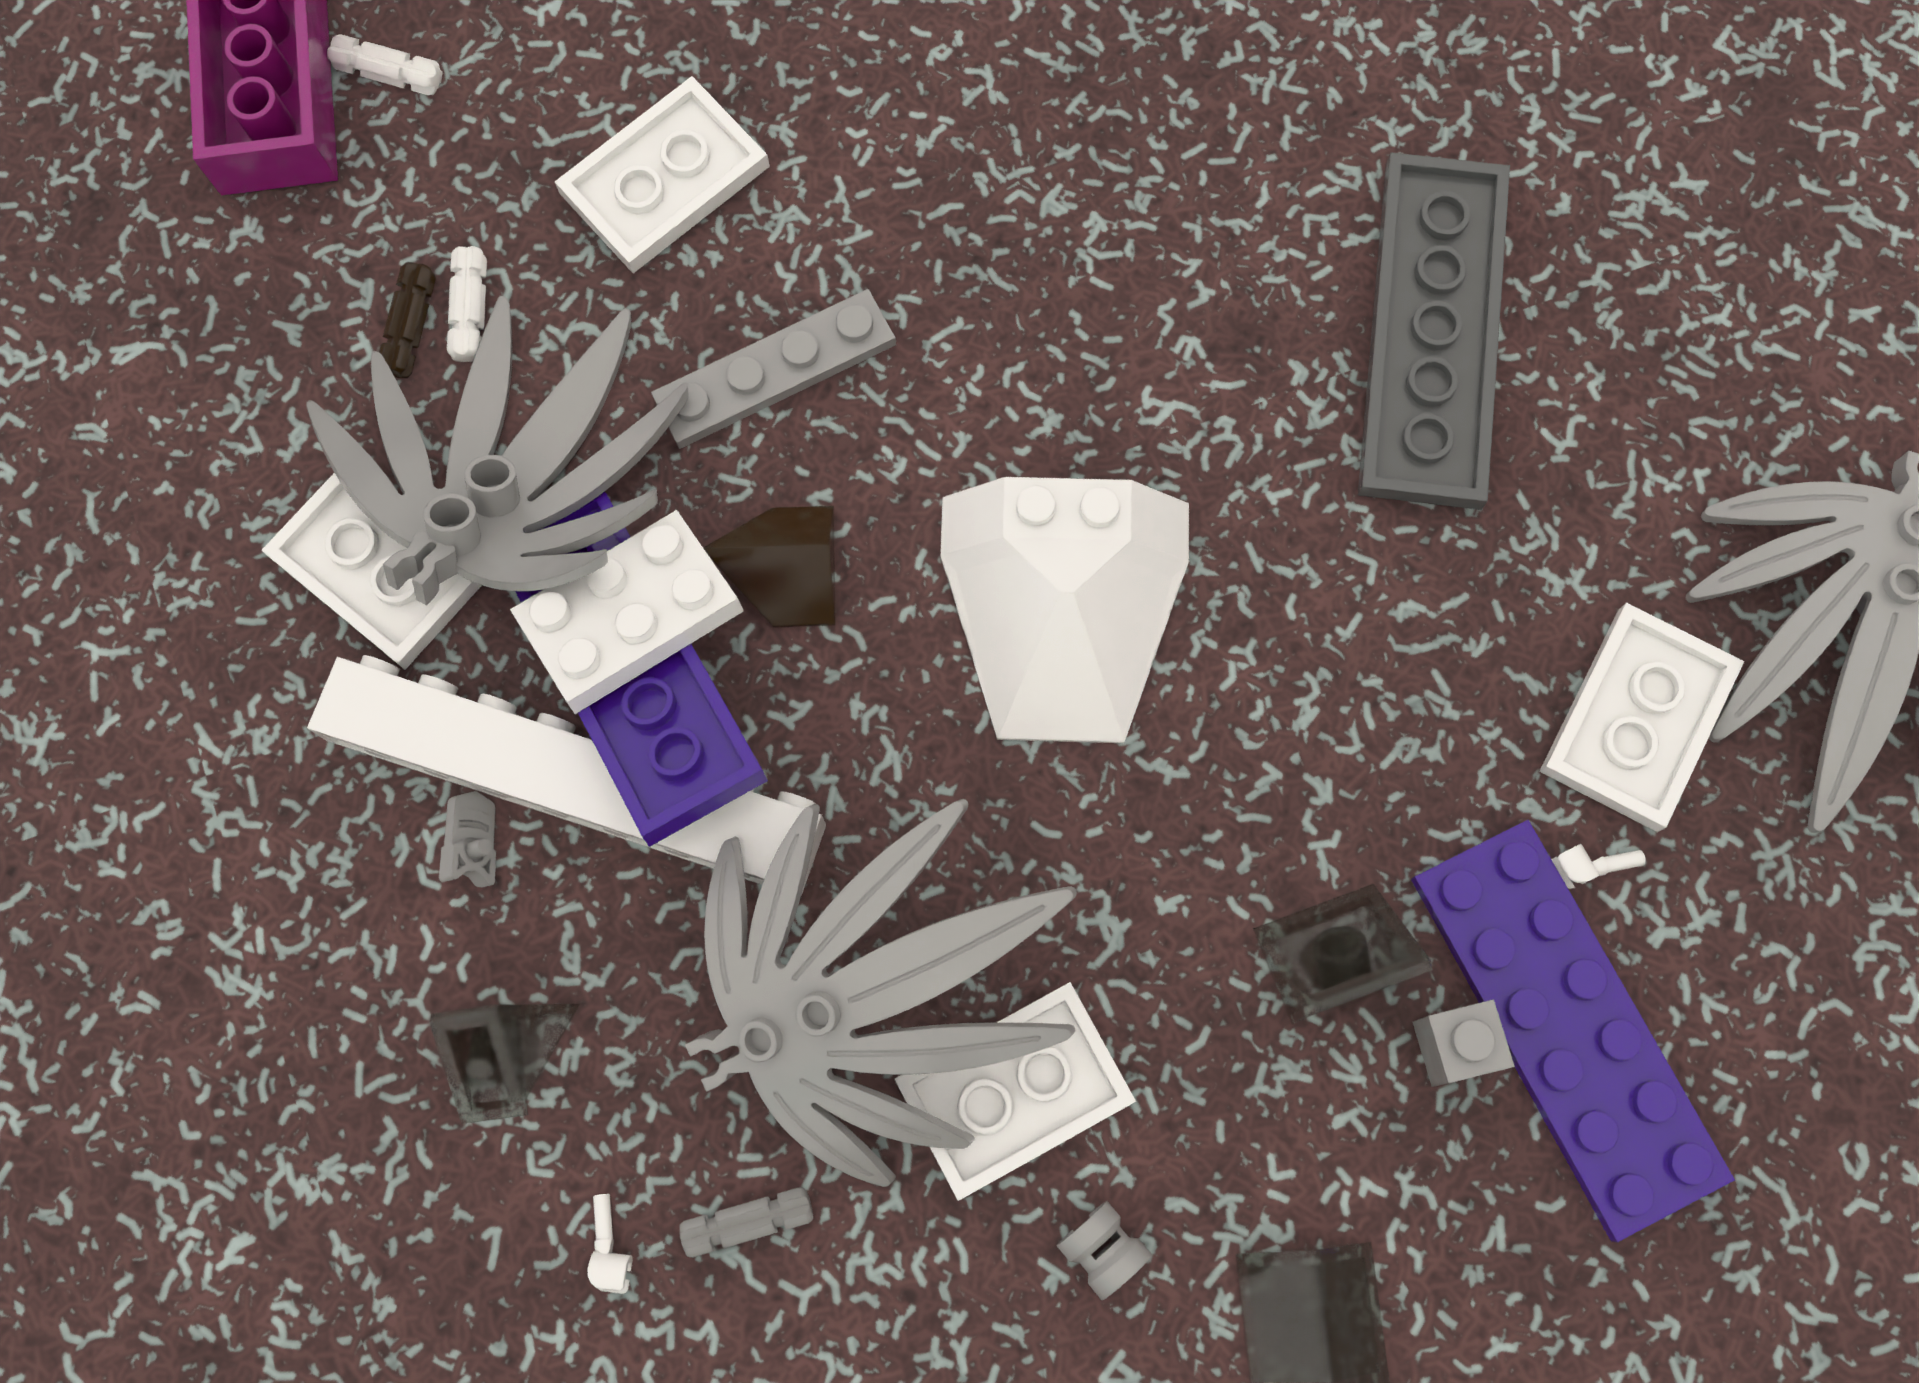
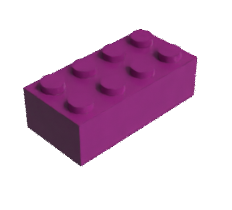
[186,0,338,196]

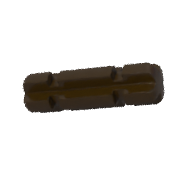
[379,262,436,378]

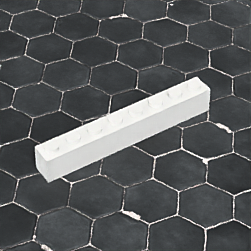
[307,655,826,896]

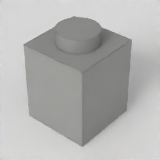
[1412,1000,1515,1087]

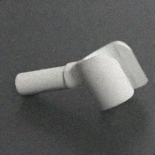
[1551,844,1645,889]
[588,1194,633,1294]

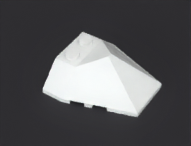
[940,477,1189,743]

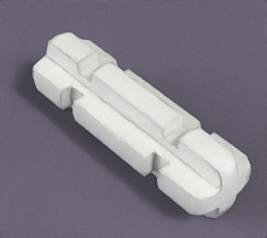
[327,34,443,95]
[447,246,487,362]

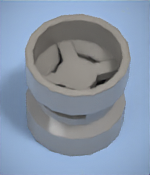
[1056,1201,1152,1300]

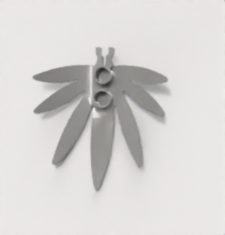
[306,296,688,605]
[1685,451,1919,833]
[685,799,1077,1187]

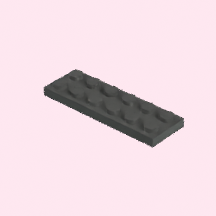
[1358,152,1510,510]

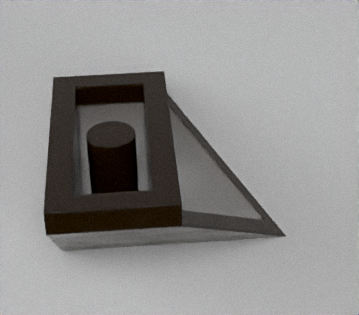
[703,506,835,627]

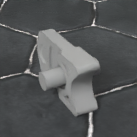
[439,791,496,888]

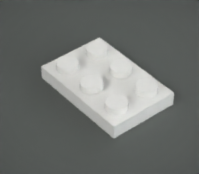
[555,76,770,274]
[261,473,482,670]
[510,510,744,714]
[1539,603,1744,832]
[895,982,1136,1201]

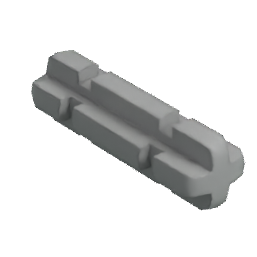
[680,1188,813,1257]

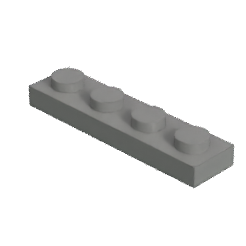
[651,289,896,449]

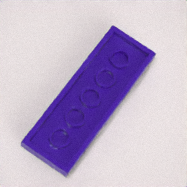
[515,491,768,847]
[1411,820,1735,1242]

